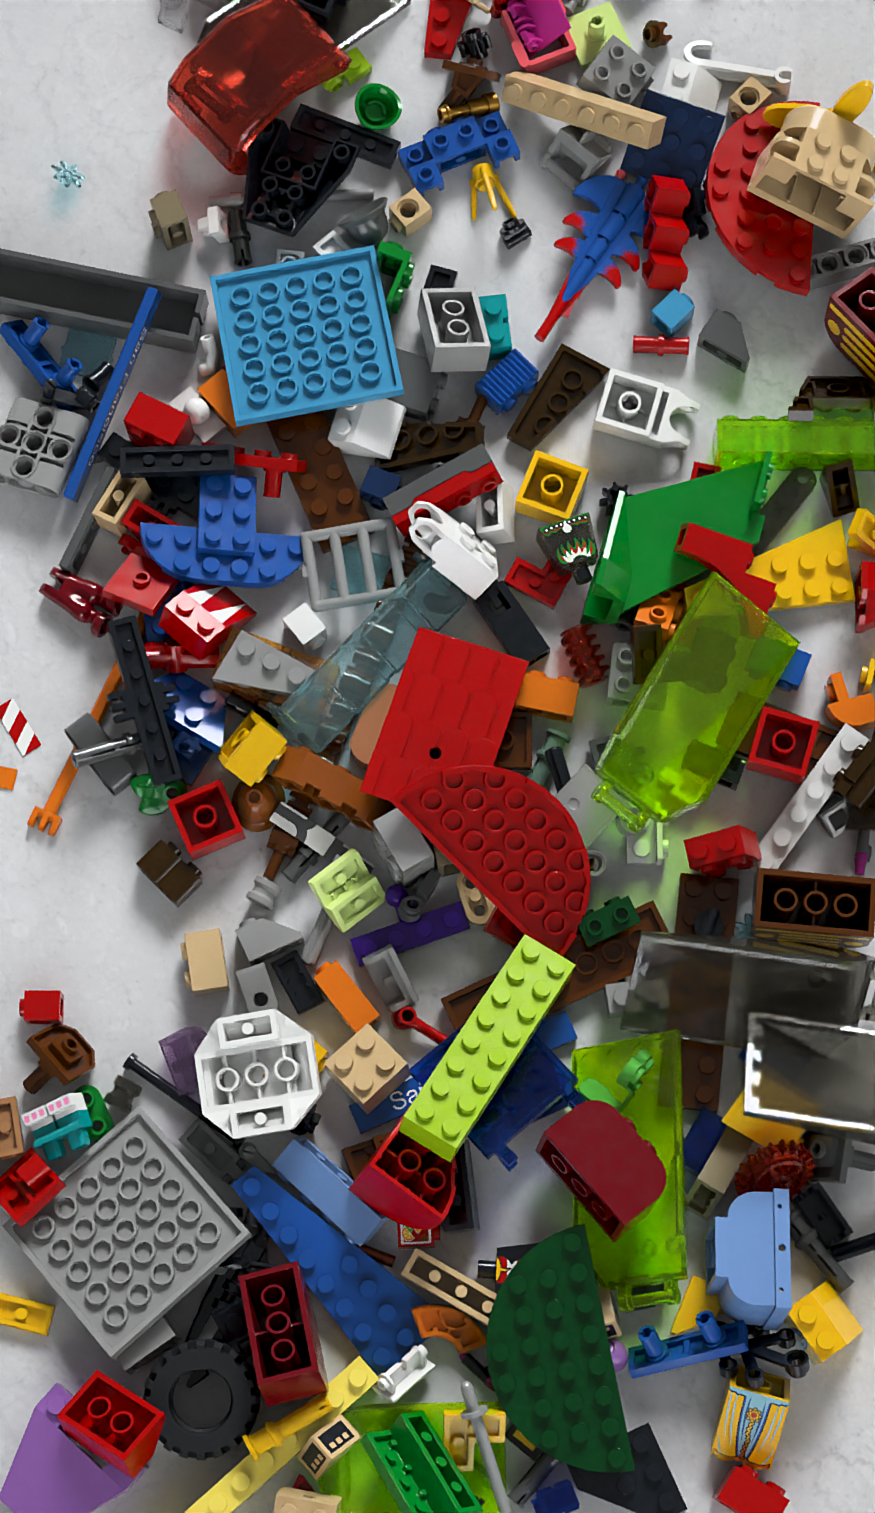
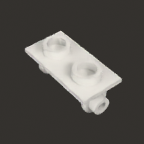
[372,1344,436,1403]

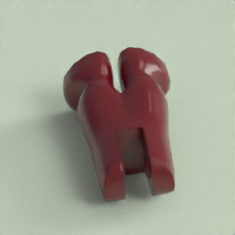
[39,567,124,638]

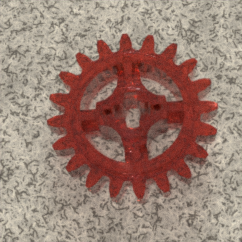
[733,1139,816,1201]

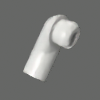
[198,334,219,377]

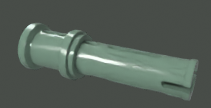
[528,727,571,787]

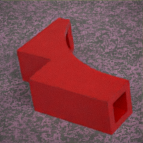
[673,522,777,639]

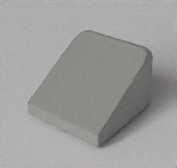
[816,795,850,839]

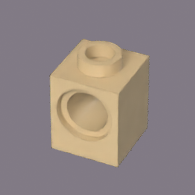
[727,75,772,121]
[388,188,432,238]

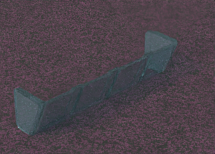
[265,552,467,754]

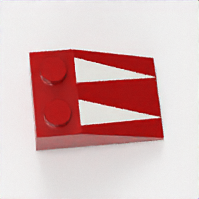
[158,584,257,662]

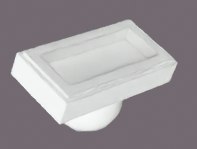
[169,386,227,443]

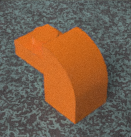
[824,672,875,732]

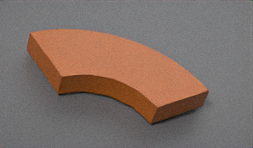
[410,1304,486,1355]

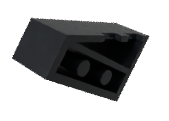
[441,1139,480,1234]

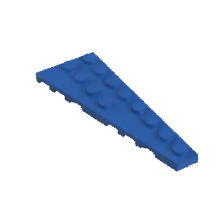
[231,1166,430,1377]

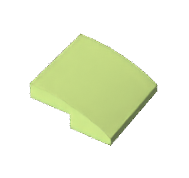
[307,848,386,933]

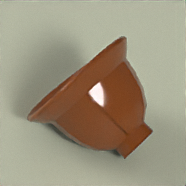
[232,774,286,832]

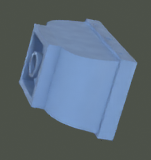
[705,1188,792,1331]

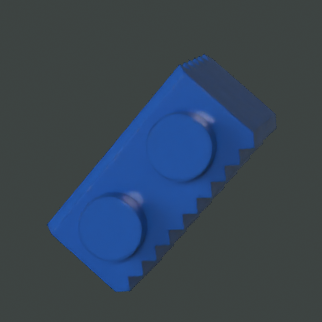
[475,348,539,415]

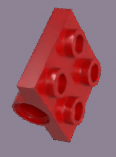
[0,1147,66,1228]

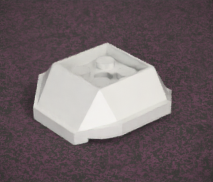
[194,1008,322,1139]

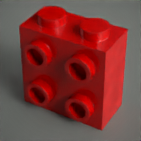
[683,825,762,878]

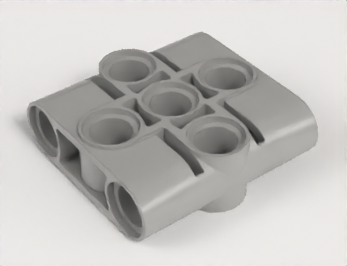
[0,398,90,498]

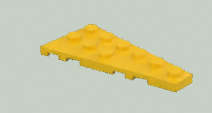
[682,519,855,619]

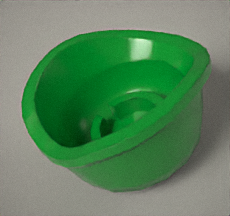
[354,83,402,130]

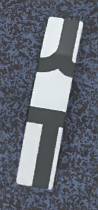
[270,802,375,874]

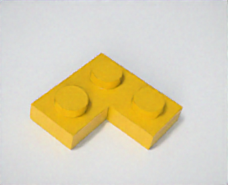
[442,1409,506,1471]

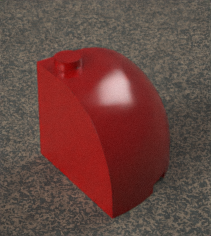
[348,1105,457,1230]

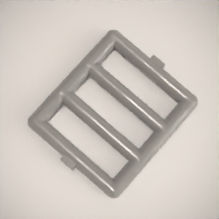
[300,517,407,612]

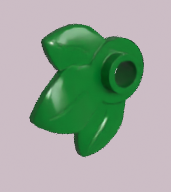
[130,773,187,815]

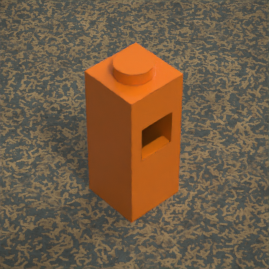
[313,960,381,1034]

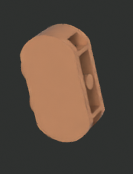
[350,684,397,770]

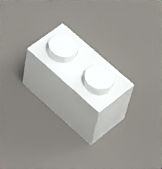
[476,476,515,545]

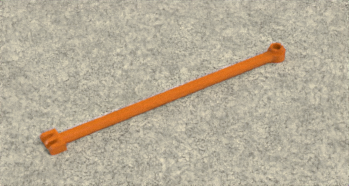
[27,612,145,837]

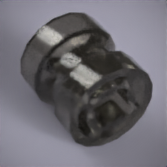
[103,1074,143,1115]

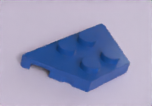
[154,672,227,754]

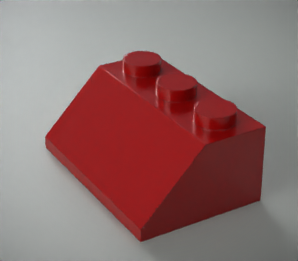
[57,1370,166,1479]

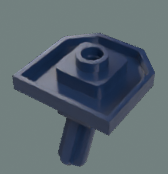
[167,724,214,787]

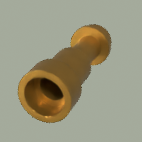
[437,92,500,124]

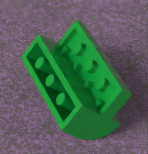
[360,1411,483,1513]

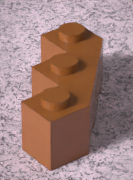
[271,745,394,832]

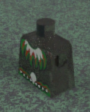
[536,512,598,585]

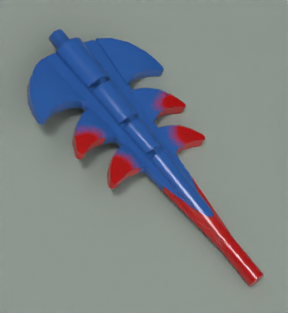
[534,175,649,342]

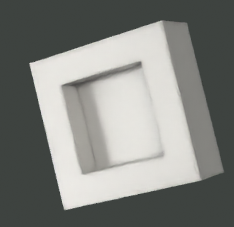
[197,206,229,244]

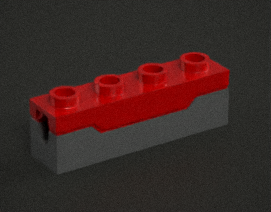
[382,443,504,536]

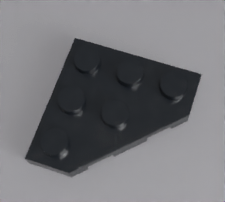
[566,1422,687,1513]

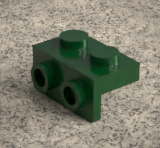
[577,896,640,947]

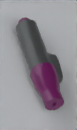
[854,831,872,876]

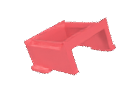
[500,0,577,75]

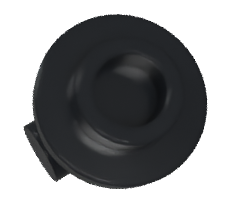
[499,217,532,250]
[693,908,723,941]

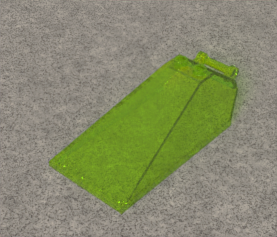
[591,571,801,833]
[572,1029,688,1312]

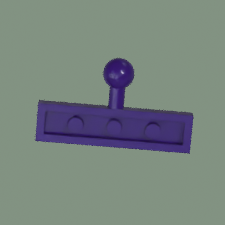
[350,884,470,968]

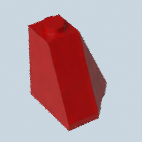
[854,561,875,633]

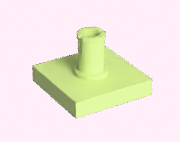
[567,1,632,71]

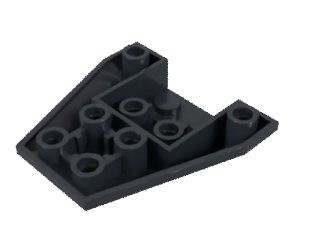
[242,113,361,238]

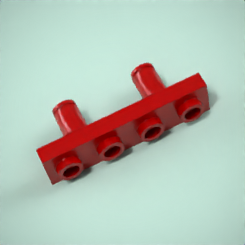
[202,442,307,498]

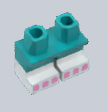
[21,1092,93,1161]

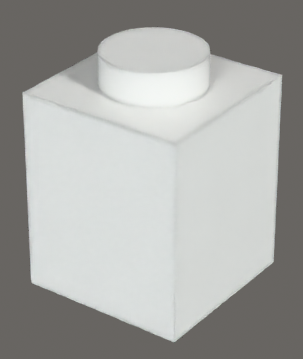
[282,602,328,653]

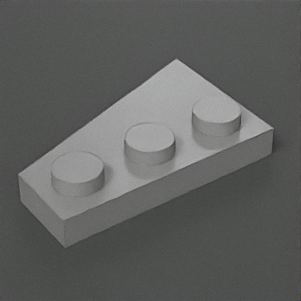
[212,630,317,699]

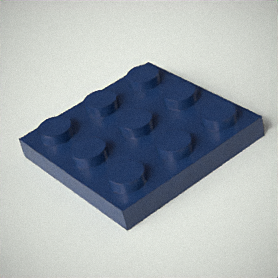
[620,89,726,189]

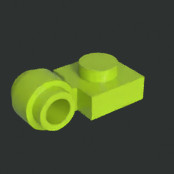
[318,47,372,93]

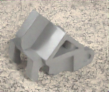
[539,125,612,193]

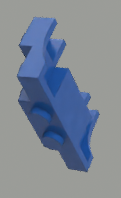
[398,110,520,198]

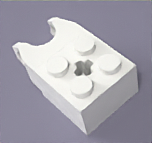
[592,368,701,450]
[408,501,498,600]

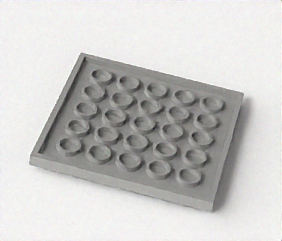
[2,1106,253,1360]

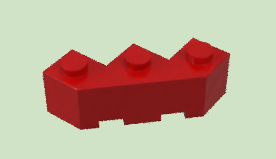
[642,175,691,292]

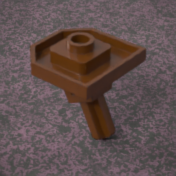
[438,57,501,108]
[23,1023,95,1094]

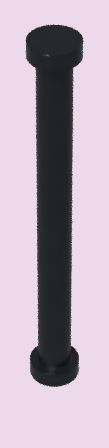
[123,1053,247,1149]

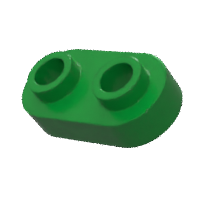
[74,1085,115,1142]

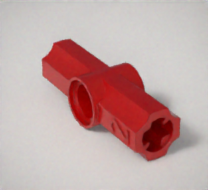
[143,638,219,673]

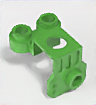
[577,1048,655,1113]

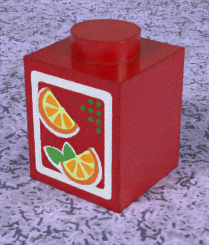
[397,1223,440,1249]

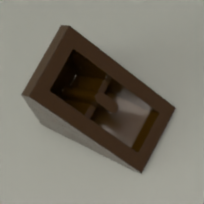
[819,458,860,518]

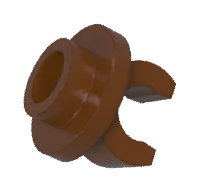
[643,20,673,48]

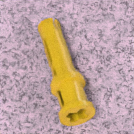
[242,1393,334,1461]

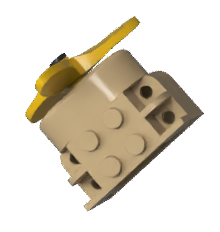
[746,80,875,240]

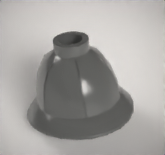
[337,197,388,249]

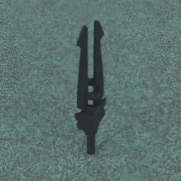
[184,1226,270,1388]

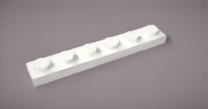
[749,723,870,873]

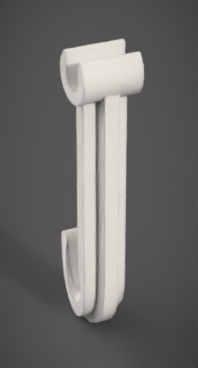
[682,40,793,95]

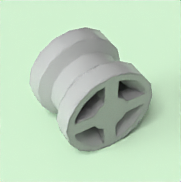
[246,876,282,910]

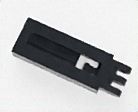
[473,579,550,667]

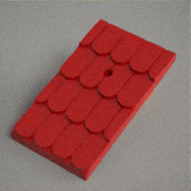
[359,627,530,801]

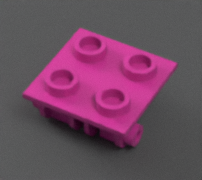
[506,0,571,58]

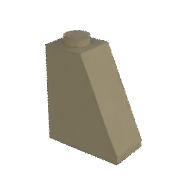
[681,1126,754,1221]

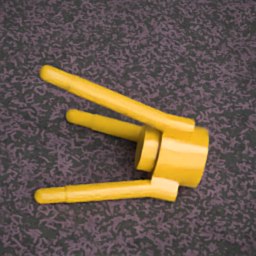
[469,163,517,221]

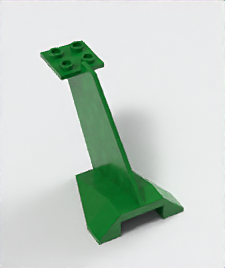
[579,450,775,625]

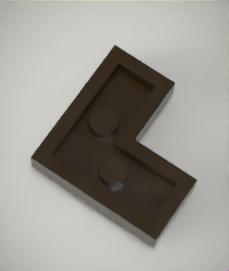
[630,624,692,685]

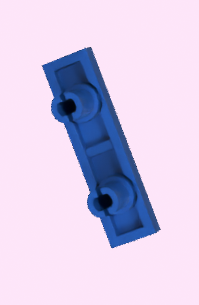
[0,316,83,411]
[628,1310,749,1379]

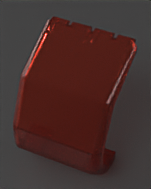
[167,0,352,175]

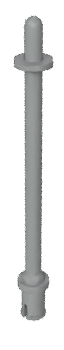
[461,1381,512,1513]

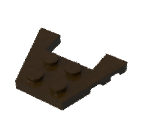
[787,376,875,421]

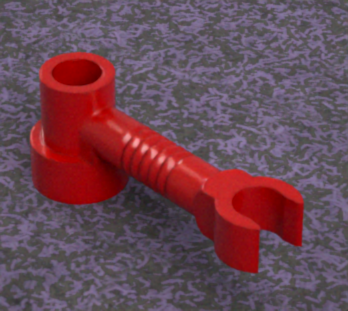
[391,1006,454,1053]

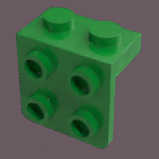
[376,240,415,320]

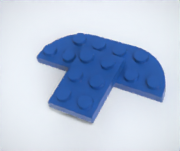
[139,475,304,588]

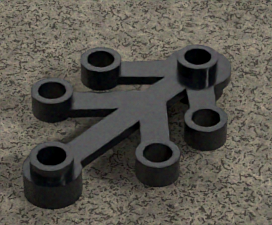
[717,1321,810,1388]

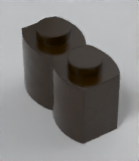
[136,840,203,907]

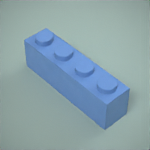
[272,1135,388,1246]

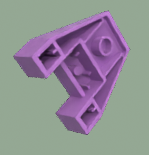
[0,1383,149,1513]

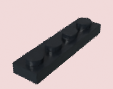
[290,103,401,170]
[120,444,235,478]

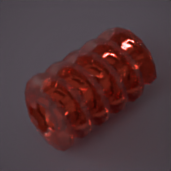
[560,623,610,688]

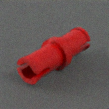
[633,334,689,356]

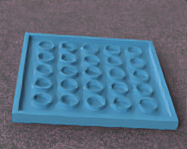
[210,245,404,427]

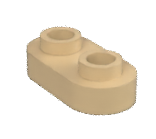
[456,872,494,926]

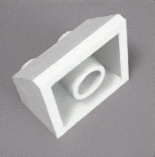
[662,58,722,112]
[328,398,406,460]

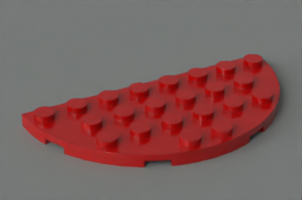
[705,101,820,296]
[390,764,591,957]

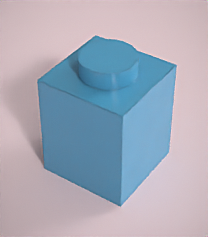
[650,288,695,337]

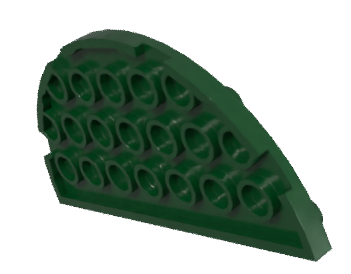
[486,1224,635,1472]

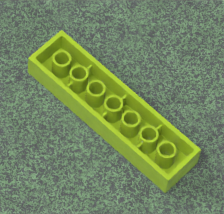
[398,934,576,1163]

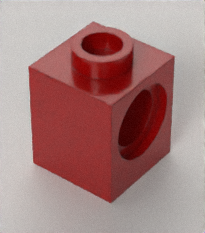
[19,990,64,1024]

